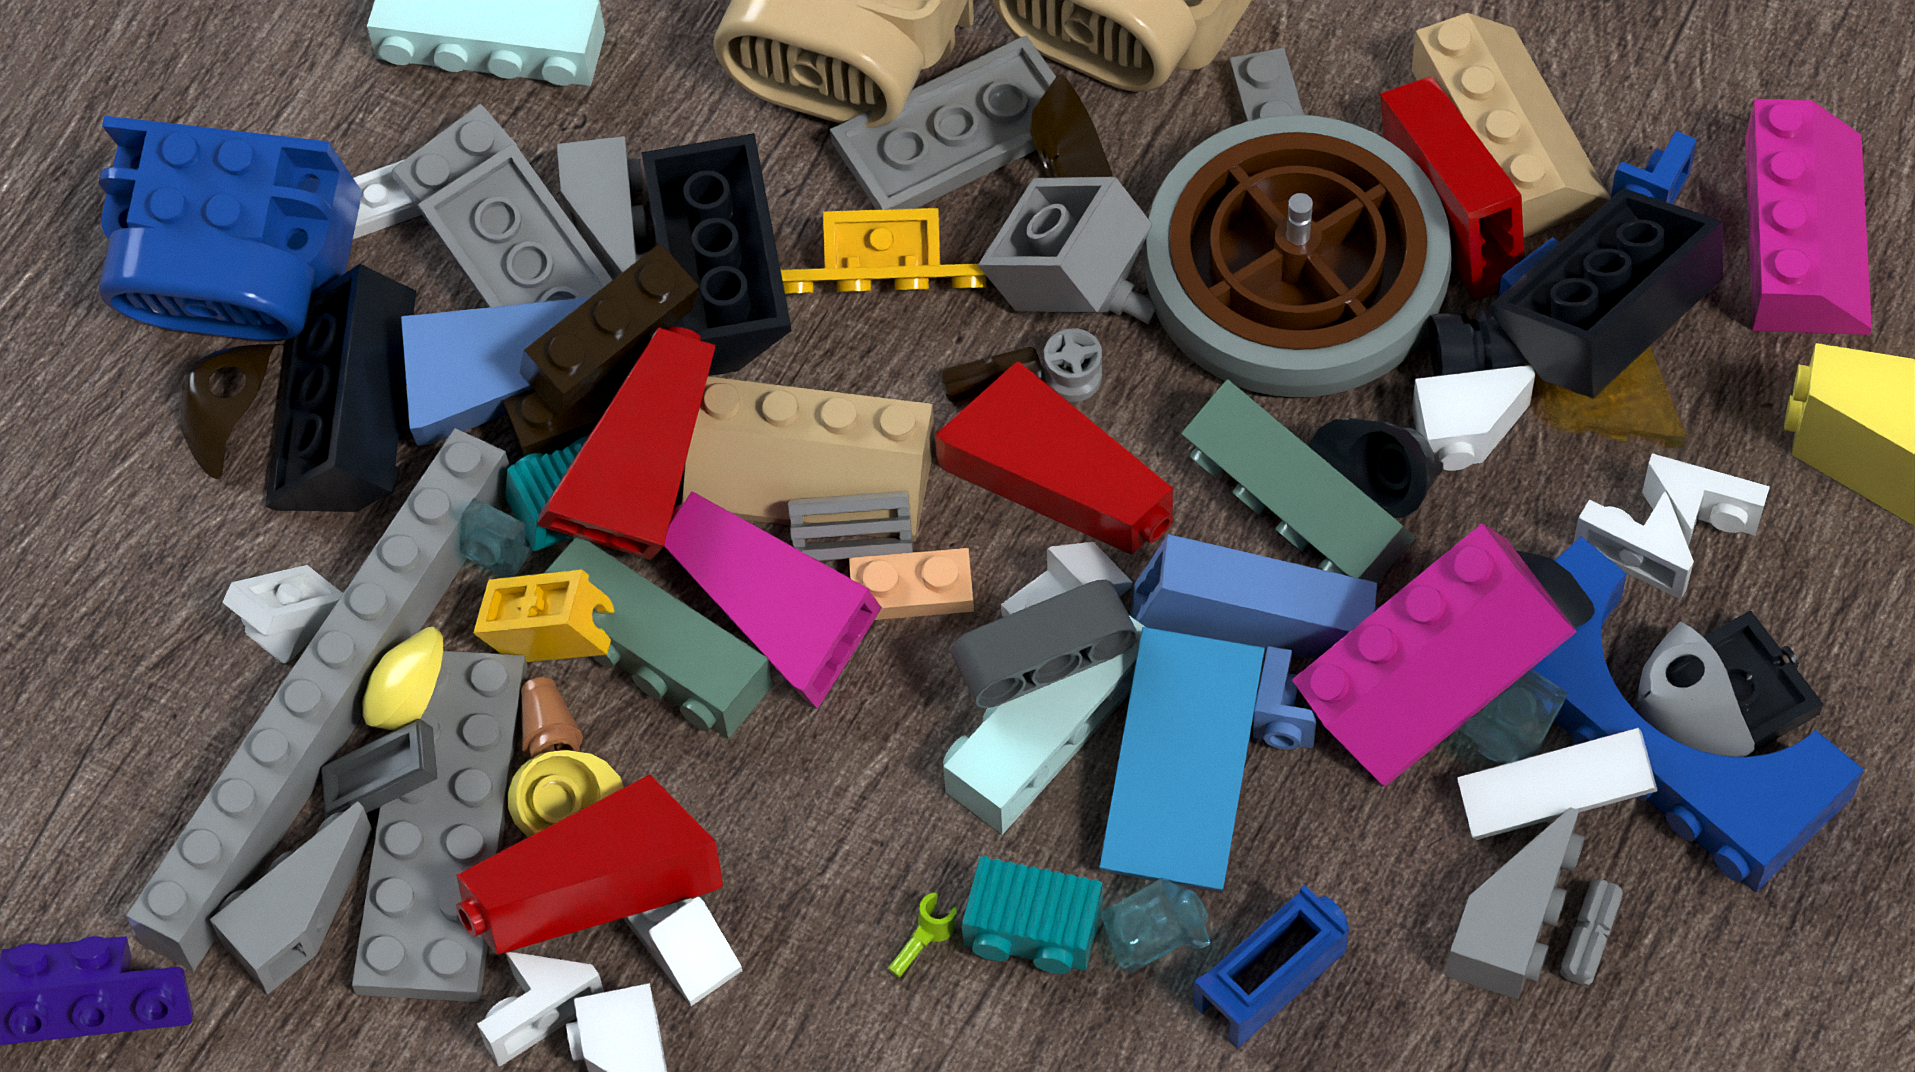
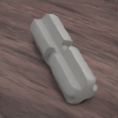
[1560,879,1623,986]

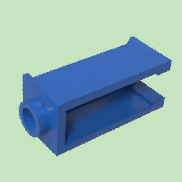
[1193,885,1349,1049]

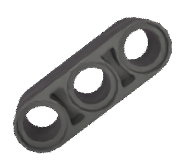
[950,579,1139,708]

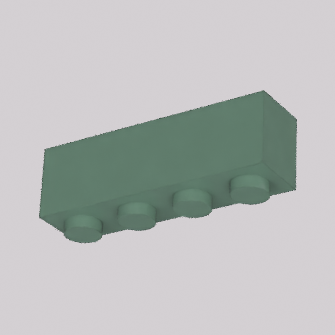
[1181,379,1416,583]
[545,537,773,739]

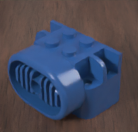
[99,116,363,341]

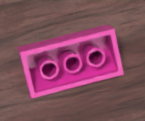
[1745,99,1872,335]
[1292,523,1577,786]

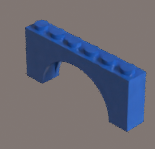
[1512,536,1864,892]

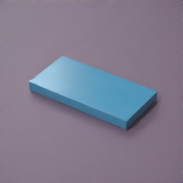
[1099,627,1265,893]

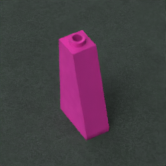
[664,491,882,709]

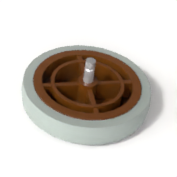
[1143,115,1452,397]

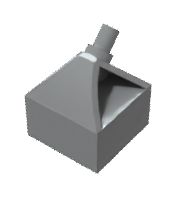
[978,177,1156,325]

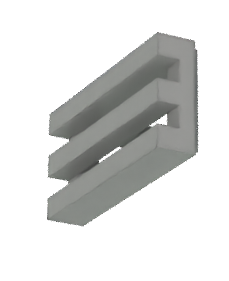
[788,491,913,561]

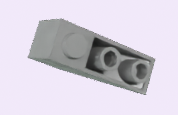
[557,136,648,280]
[210,801,374,995]
[1446,807,1585,1000]

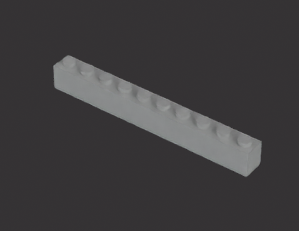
[126,428,510,972]

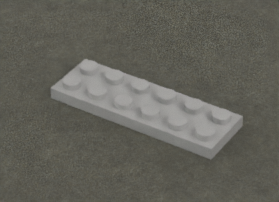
[352,651,528,1002]

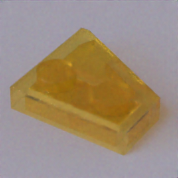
[1534,346,1686,449]

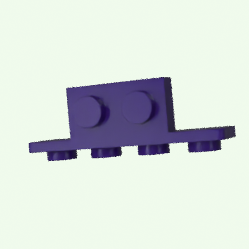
[0,936,193,1045]

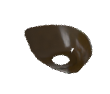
[1030,74,1113,178]
[180,344,287,479]

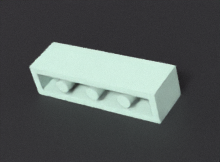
[367,0,605,86]
[943,616,1145,835]

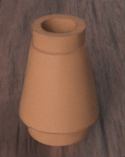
[520,677,583,759]

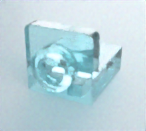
[1461,669,1568,763]

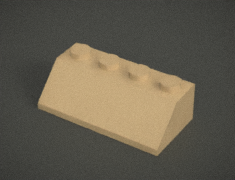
[1412,13,1611,238]
[682,376,935,542]

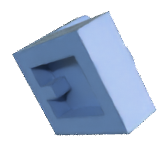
[1253,646,1317,750]

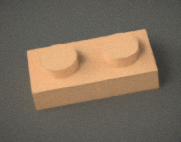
[849,548,974,620]

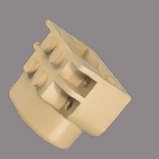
[714,0,974,128]
[992,0,1252,92]

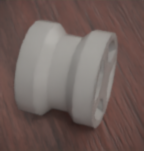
[1044,328,1102,402]

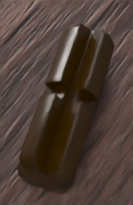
[941,347,1042,402]

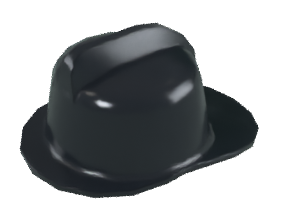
[1309,418,1444,518]

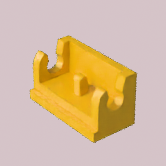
[473,569,614,662]

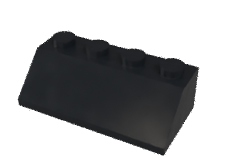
[641,133,792,376]
[1491,188,1723,399]
[265,264,416,512]

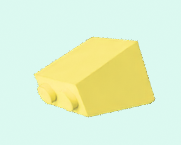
[1784,343,1915,526]

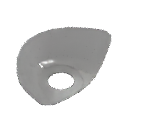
[1637,622,1754,757]

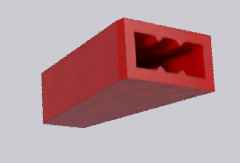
[1380,76,1525,300]
[536,327,716,560]
[935,361,1173,555]
[456,774,723,955]

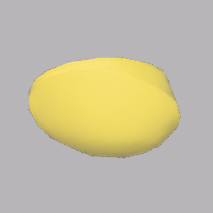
[362,627,443,731]
[508,750,624,837]

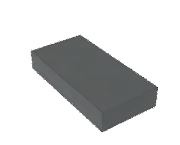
[321,719,438,819]

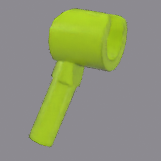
[887,893,957,978]

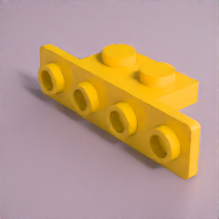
[781,208,987,294]

